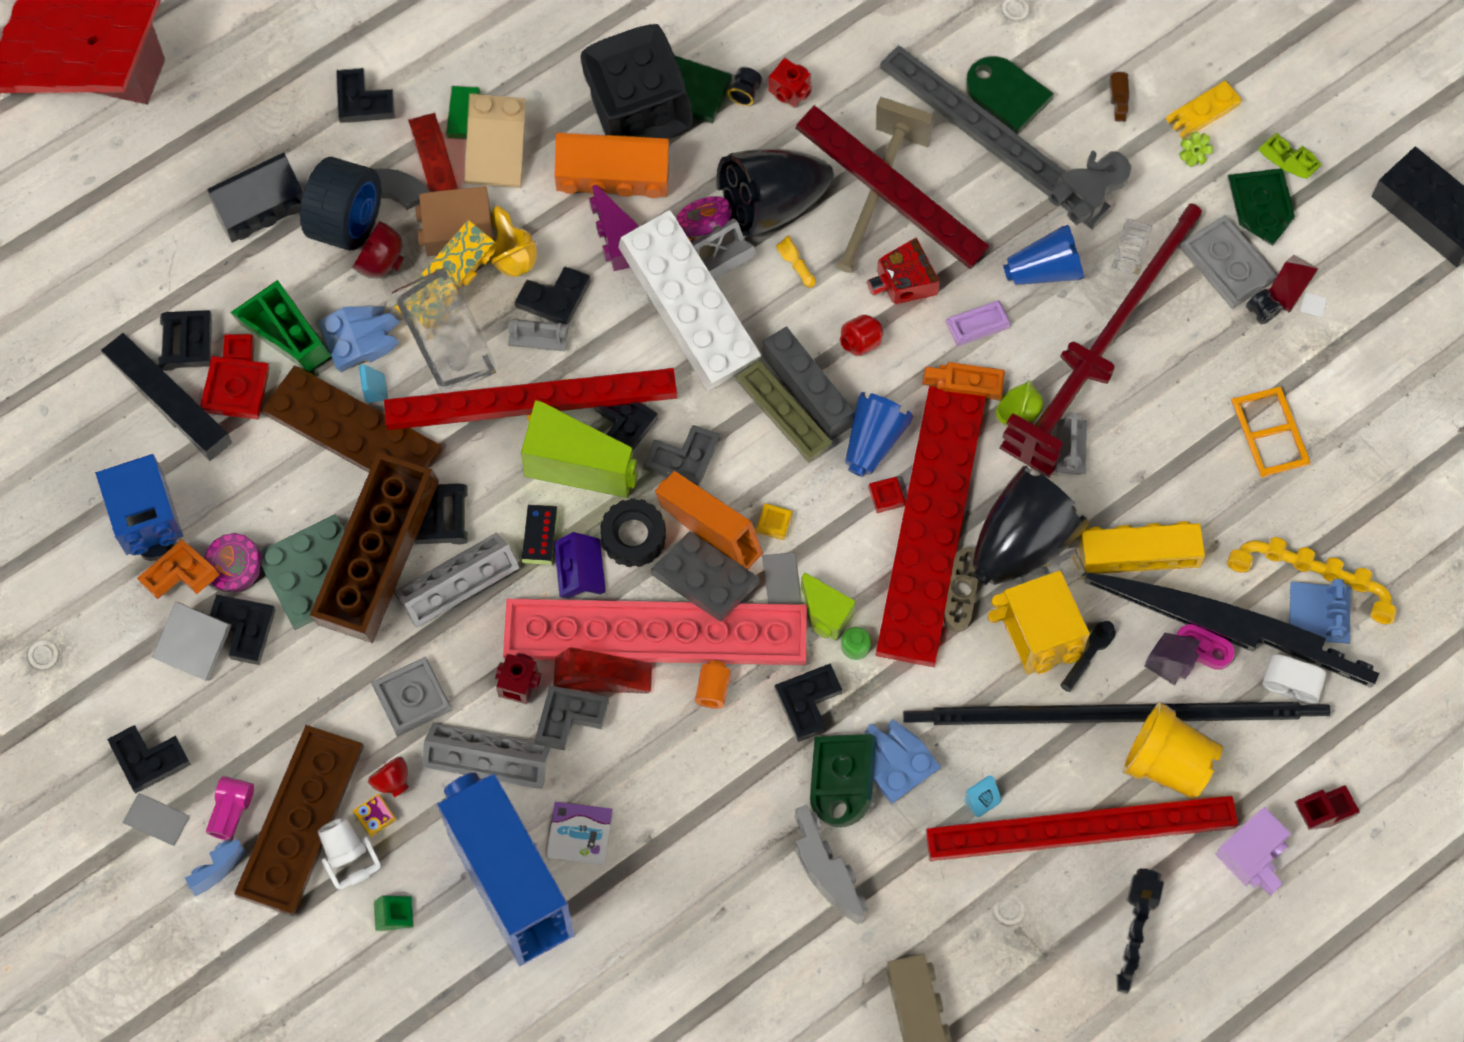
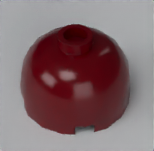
[352,220,405,279]

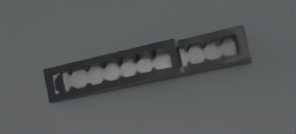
[101,333,232,461]

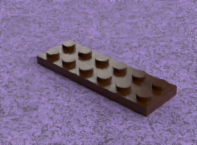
[262,365,441,473]
[234,725,364,917]

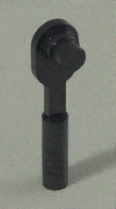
[1060,621,1116,692]

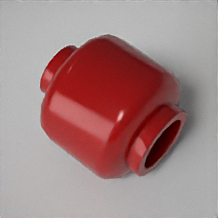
[840,314,884,356]

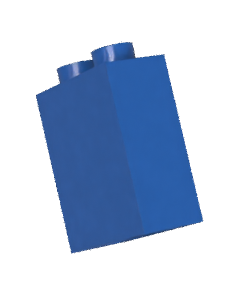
[437,772,575,967]

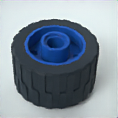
[300,156,382,251]

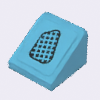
[964,775,1001,818]

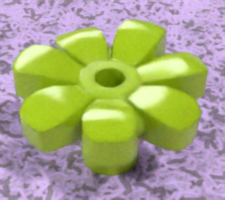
[1179,131,1213,167]

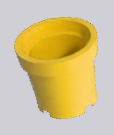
[1122,702,1223,800]

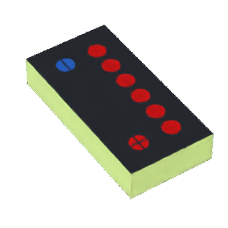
[522,504,558,565]

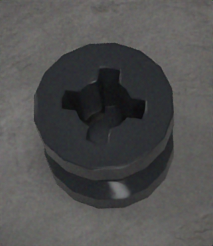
[1246,289,1283,325]

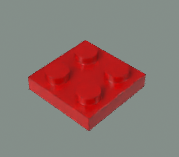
[200,356,270,420]

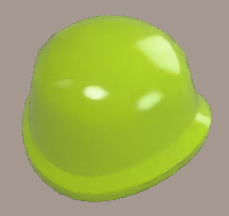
[996,379,1044,426]

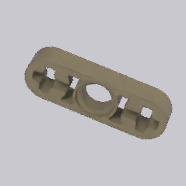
[944,547,978,632]

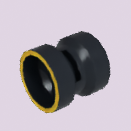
[728,67,763,106]

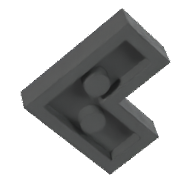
[644,425,720,487]
[535,685,609,751]

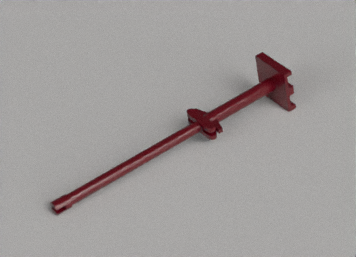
[999,203,1202,478]

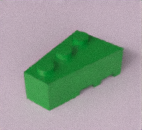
[230,280,331,372]

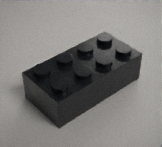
[1371,146,1464,267]

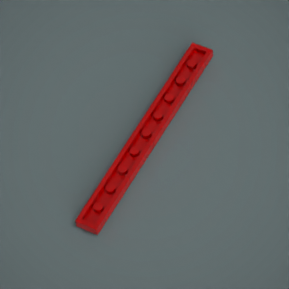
[384,368,677,430]
[925,795,1238,862]

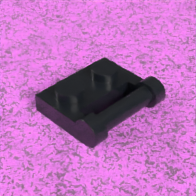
[158,310,212,371]
[414,483,468,545]

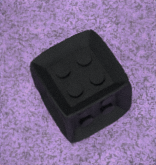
[580,24,693,139]

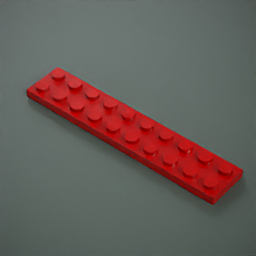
[875,386,986,668]

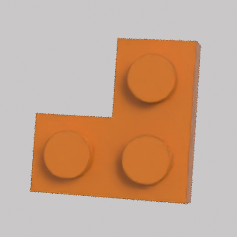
[137,539,219,600]

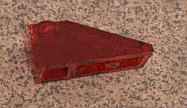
[408,112,458,192]
[553,647,652,694]

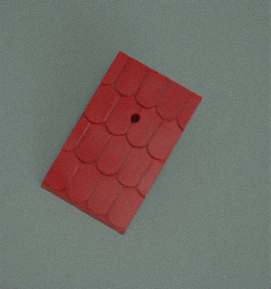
[0,0,165,105]

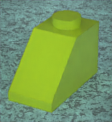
[801,572,856,641]

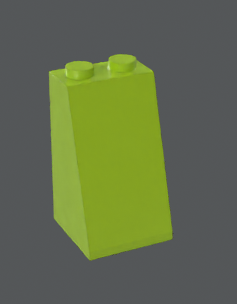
[521,400,638,498]

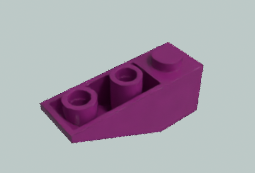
[589,185,639,271]

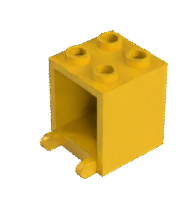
[987,570,1090,675]

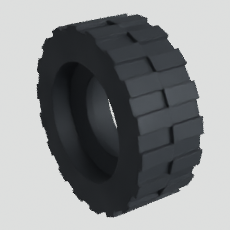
[600,498,666,567]

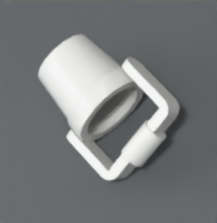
[318,817,380,889]

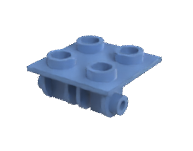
[1289,579,1351,644]

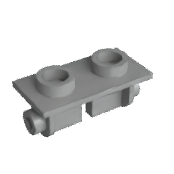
[508,318,569,351]
[1056,412,1087,475]

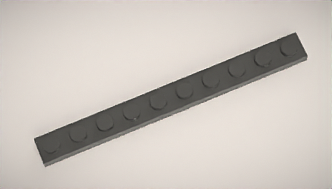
[880,45,1111,230]

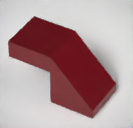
[1294,785,1360,830]

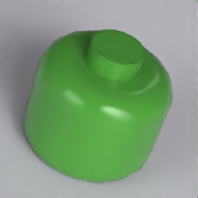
[841,627,871,660]

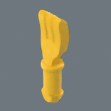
[776,235,816,288]

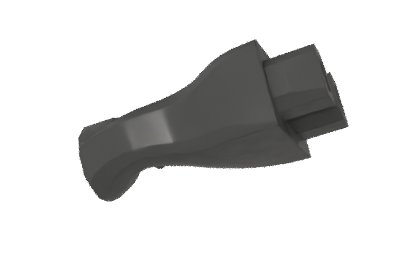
[1048,150,1132,225]

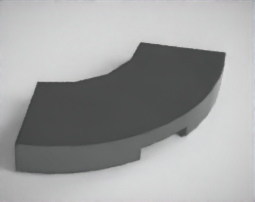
[374,169,429,210]

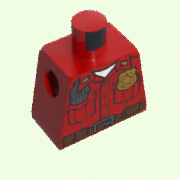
[867,237,940,304]

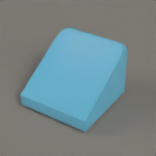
[359,364,388,403]

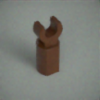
[1109,72,1130,122]

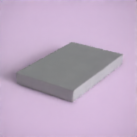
[1179,215,1277,309]

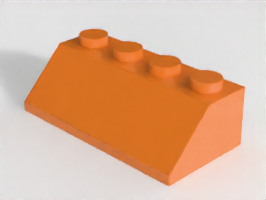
[555,132,670,198]

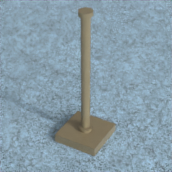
[836,96,933,273]

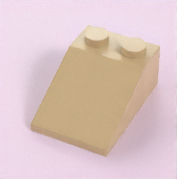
[464,94,526,188]

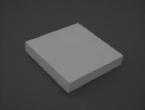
[152,602,231,681]
[371,656,453,737]

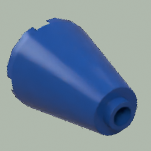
[1003,224,1084,285]
[845,392,914,477]

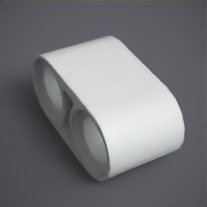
[1263,655,1326,704]

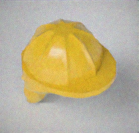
[491,205,537,277]

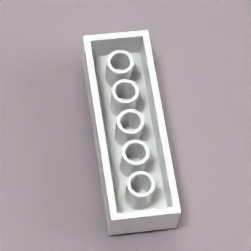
[618,210,761,392]

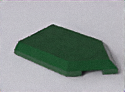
[1227,168,1295,246]

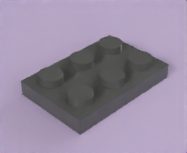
[651,531,759,622]

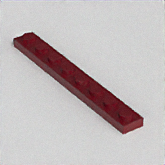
[795,105,989,269]

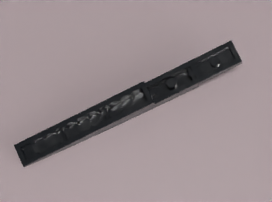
[1084,573,1380,688]

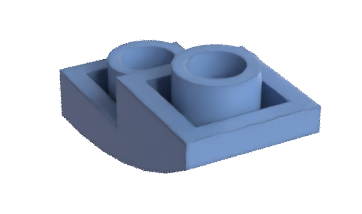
[185,839,245,897]

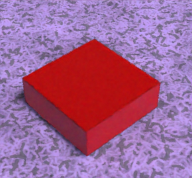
[223,334,255,361]
[868,476,905,513]

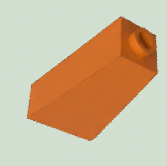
[655,471,763,570]

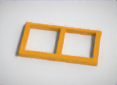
[1231,386,1311,478]

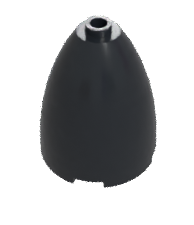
[716,148,834,237]
[972,466,1089,585]

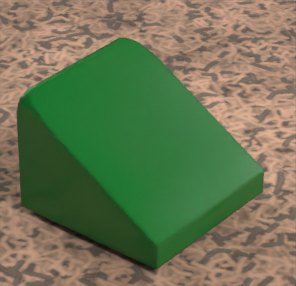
[374,895,414,931]

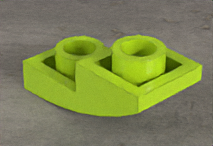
[1258,132,1322,179]

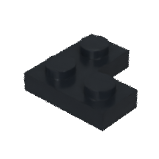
[336,68,395,123]
[515,266,591,325]
[594,402,658,452]
[210,594,276,665]
[774,663,842,742]
[107,725,191,794]

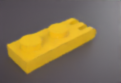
[1165,80,1242,139]

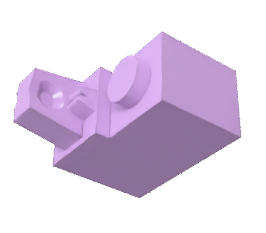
[1215,807,1291,896]

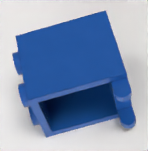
[95,454,184,555]

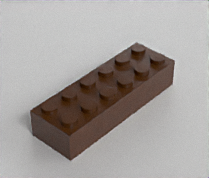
[310,452,439,643]

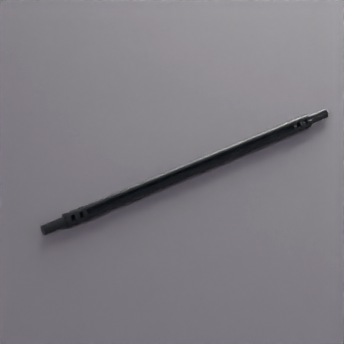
[903,702,1330,725]

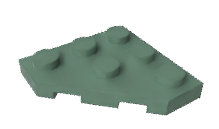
[260,514,344,630]

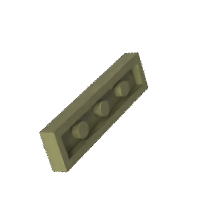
[736,360,832,463]

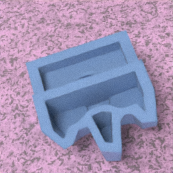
[318,305,401,372]
[864,719,941,804]

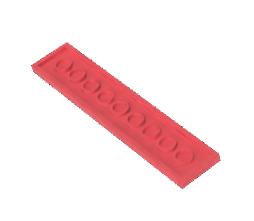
[503,599,807,665]

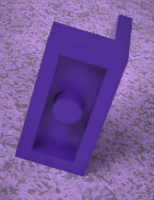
[554,532,606,599]

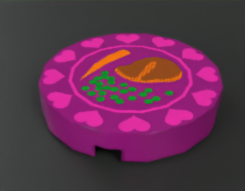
[676,196,732,236]
[204,533,262,592]

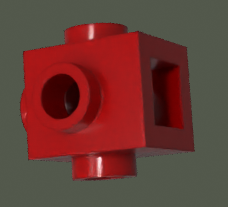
[768,58,813,108]

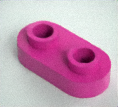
[1175,624,1235,670]

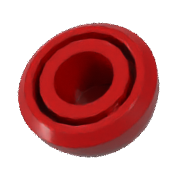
[368,756,409,798]

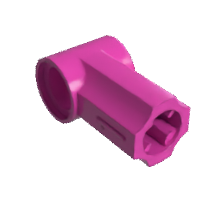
[206,776,254,841]

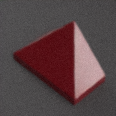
[1270,255,1318,313]

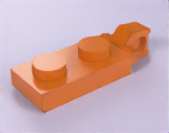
[922,362,1005,401]

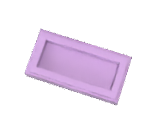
[946,300,1011,347]

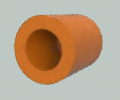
[694,660,731,709]

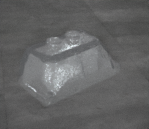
[392,267,496,393]

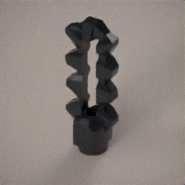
[1116,868,1164,994]

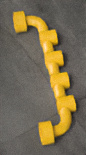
[1227,537,1397,624]

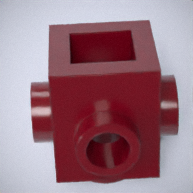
[495,653,541,704]

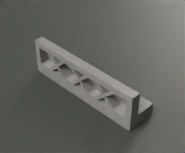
[645,218,757,303]
[394,532,520,628]
[422,722,552,789]

